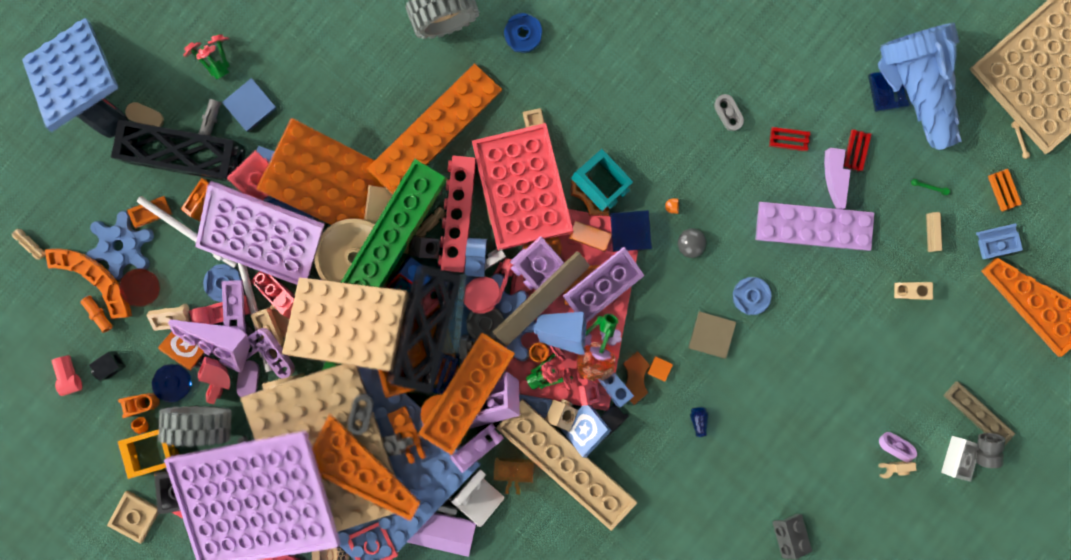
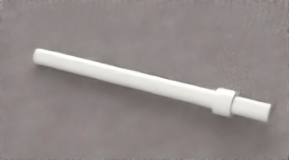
[137,196,238,268]
[238,263,272,372]

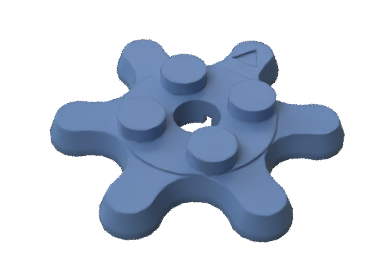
[86,210,154,281]

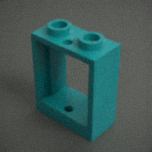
[571,149,633,211]

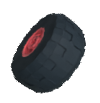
[77,97,127,138]

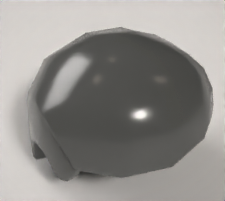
[677,228,707,258]

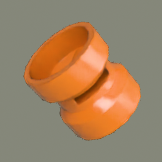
[529,342,549,362]

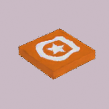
[158,331,205,371]

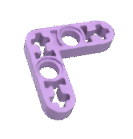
[246,328,295,378]

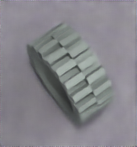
[406,0,480,39]
[158,406,231,446]

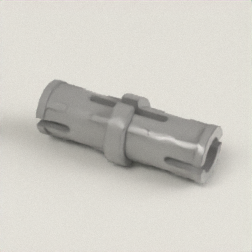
[198,99,222,136]

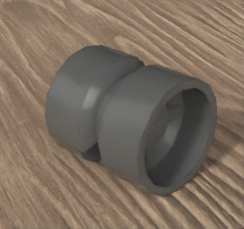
[976,433,1005,468]

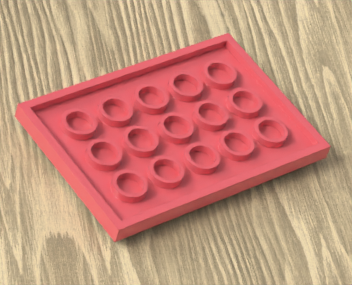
[472,123,573,251]

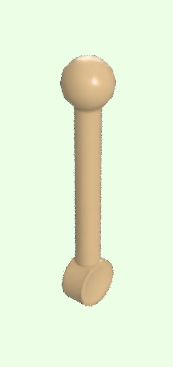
[1011,121,1030,159]

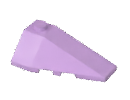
[168,320,250,373]

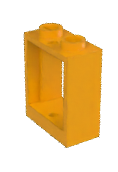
[118,429,179,479]

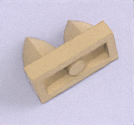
[146,303,191,331]

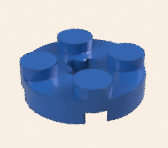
[504,13,542,53]

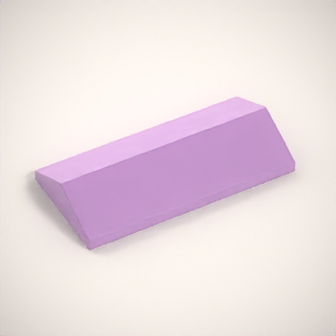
[563,247,644,323]
[407,512,476,557]

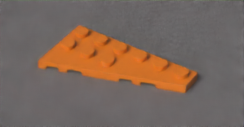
[312,414,420,521]

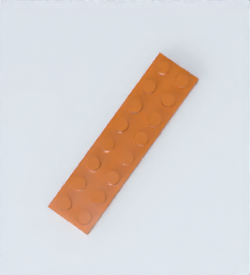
[367,63,502,194]

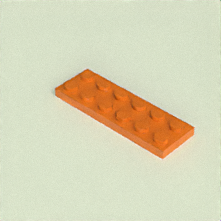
[418,333,515,455]

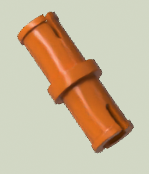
[80,295,113,333]

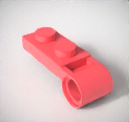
[188,295,251,325]

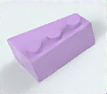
[469,372,520,429]

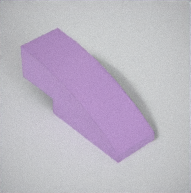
[824,148,851,209]

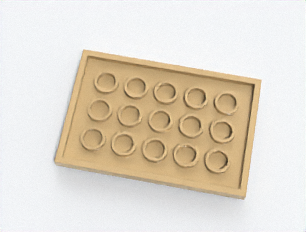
[282,277,408,372]

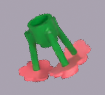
[183,34,230,80]
[526,345,573,390]

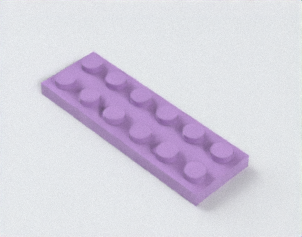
[756,202,874,251]

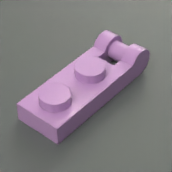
[222,280,246,333]
[450,423,504,473]

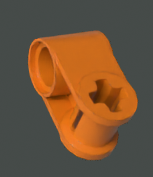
[118,393,160,418]

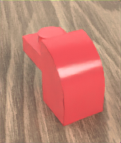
[198,357,230,404]

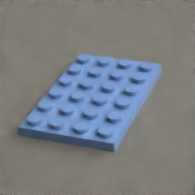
[22,18,119,132]

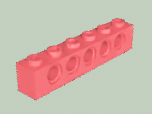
[438,156,476,273]

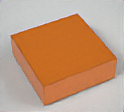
[647,356,673,382]

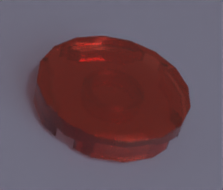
[119,269,160,307]

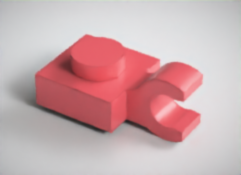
[577,370,601,405]

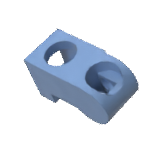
[598,369,634,407]

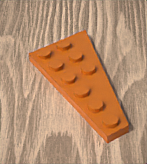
[981,258,1071,357]

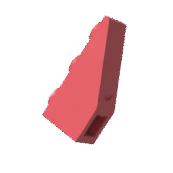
[251,271,295,319]

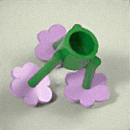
[585,313,621,360]

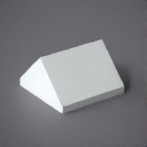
[941,436,979,482]

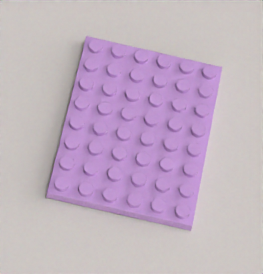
[164,431,341,560]

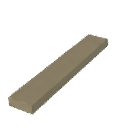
[493,251,590,347]

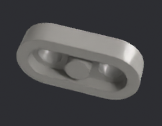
[714,94,744,131]

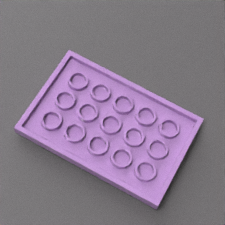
[195,181,324,285]

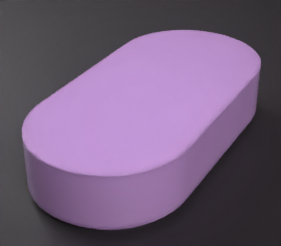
[236,360,260,397]

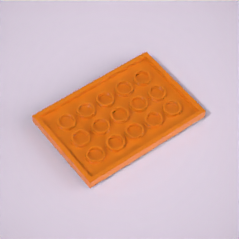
[256,118,384,225]

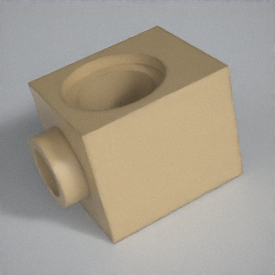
[545,399,578,432]

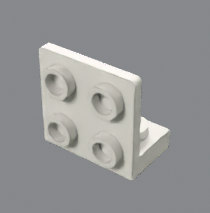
[451,470,504,527]

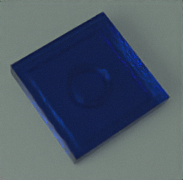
[610,210,652,252]

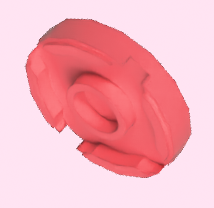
[462,277,501,314]

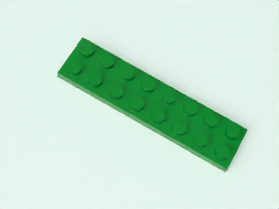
[340,159,448,288]

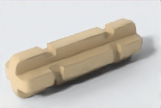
[415,207,446,236]
[12,229,46,260]

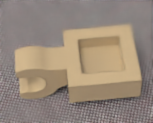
[878,461,917,478]

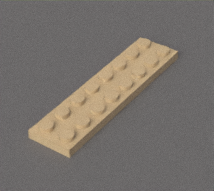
[496,399,637,531]

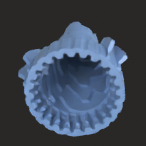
[878,23,962,150]

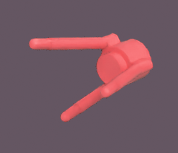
[491,258,517,299]

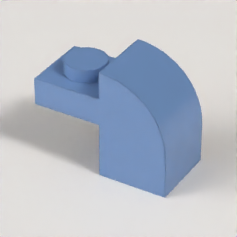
[465,238,487,277]

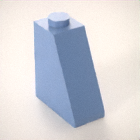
[534,312,587,355]

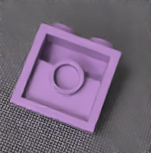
[510,237,564,290]

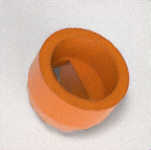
[665,198,679,214]
[131,417,149,434]

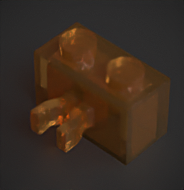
[494,458,534,495]

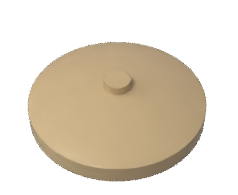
[314,218,375,283]

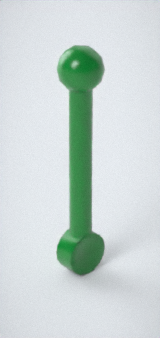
[911,179,950,195]

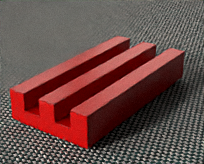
[769,127,810,151]
[843,129,871,171]

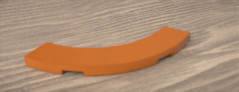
[45,248,132,319]

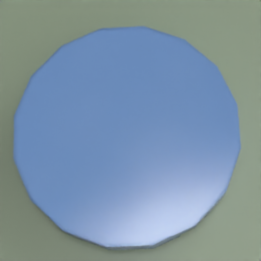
[203,264,242,302]
[733,277,771,315]

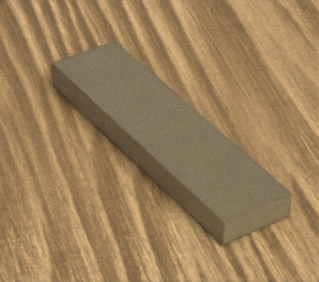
[943,382,1016,445]

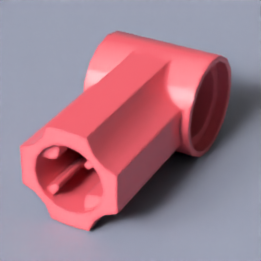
[51,355,82,396]

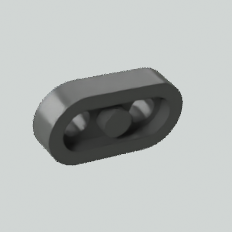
[348,394,374,435]

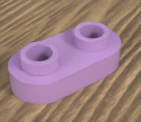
[879,432,917,462]

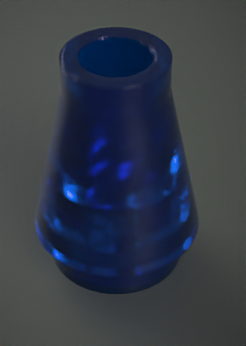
[689,407,709,437]

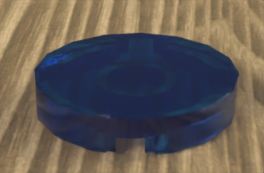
[152,364,192,403]

